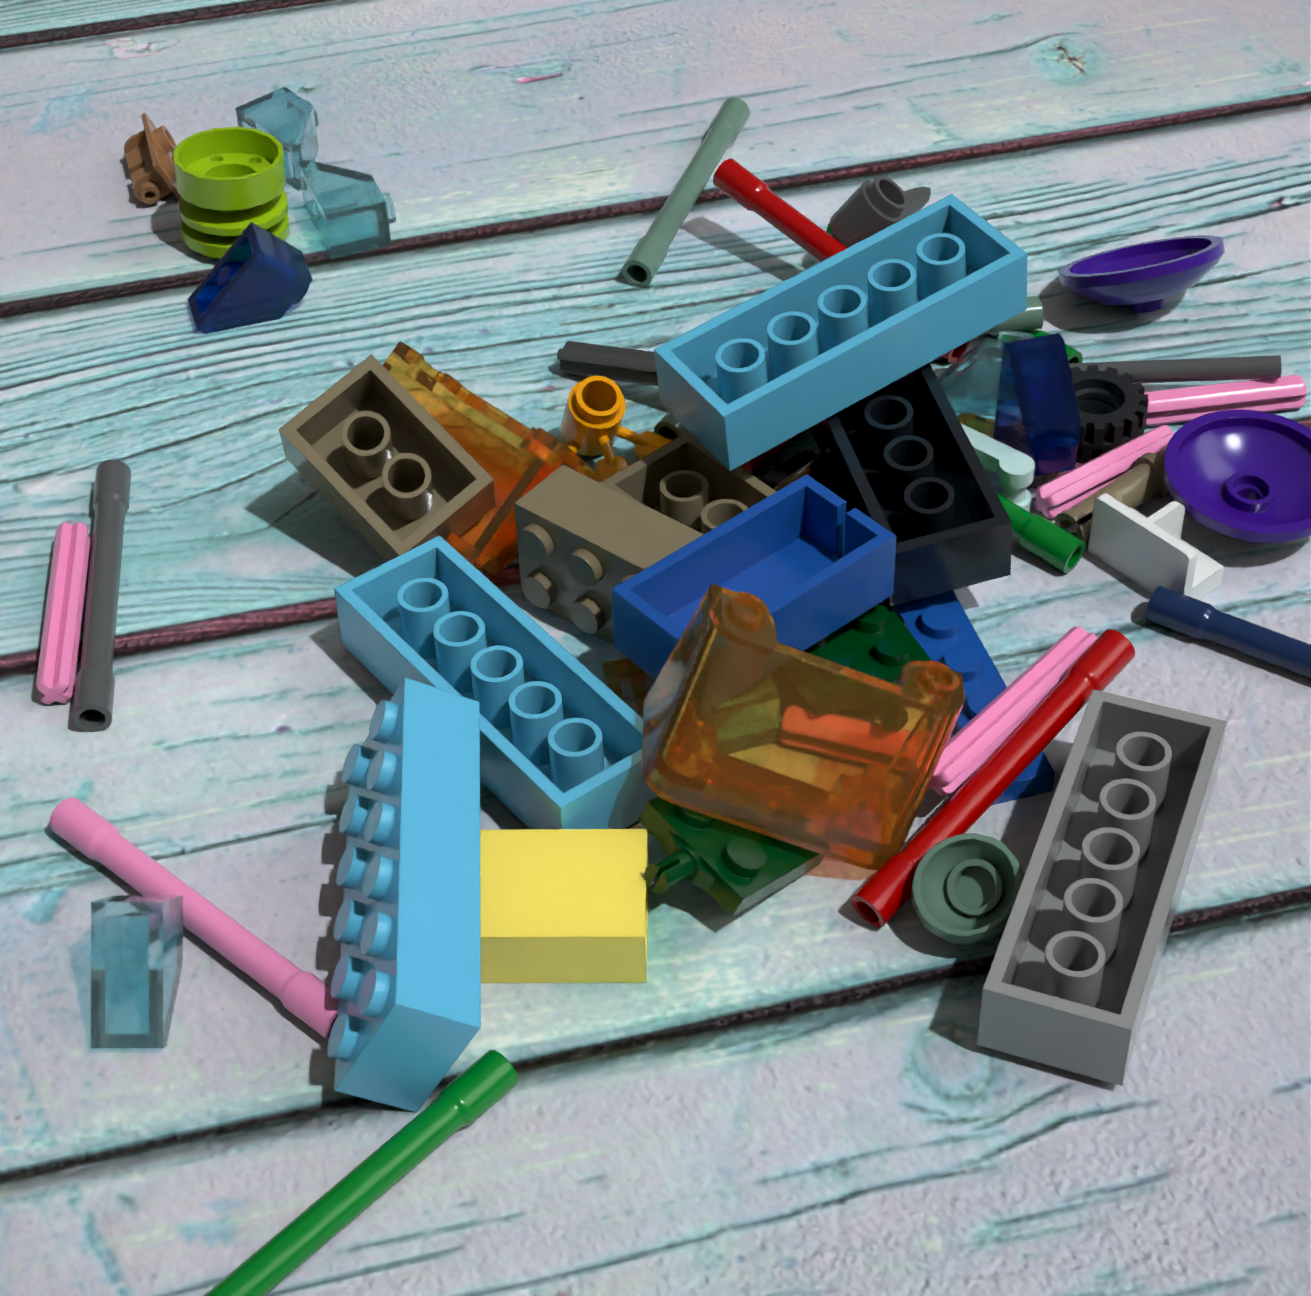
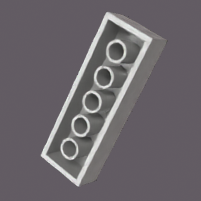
[977,689,1227,1086]

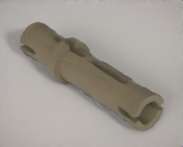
[1055,446,1169,542]

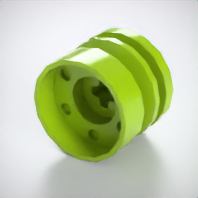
[173,127,290,259]

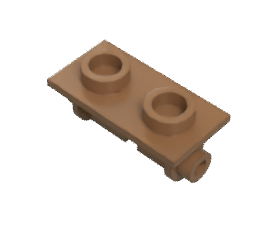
[124,113,181,204]

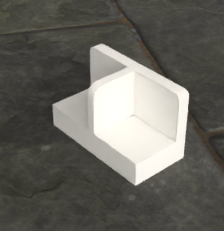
[1088,493,1224,600]

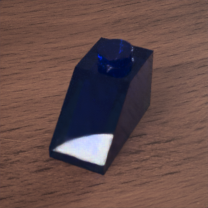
[187,222,313,334]
[993,333,1081,477]

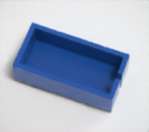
[611,474,896,716]

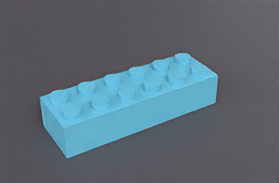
[654,194,1028,471]
[334,535,672,829]
[328,677,481,1112]

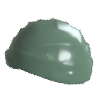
[911,833,1024,946]

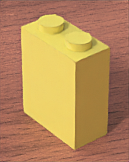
[480,829,649,983]

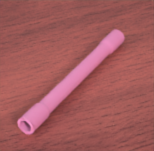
[49,797,339,1041]

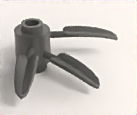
[830,176,931,248]

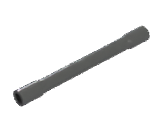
[72,460,131,732]

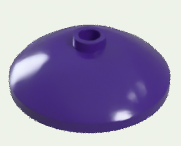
[1058,235,1225,313]
[1163,409,1311,543]

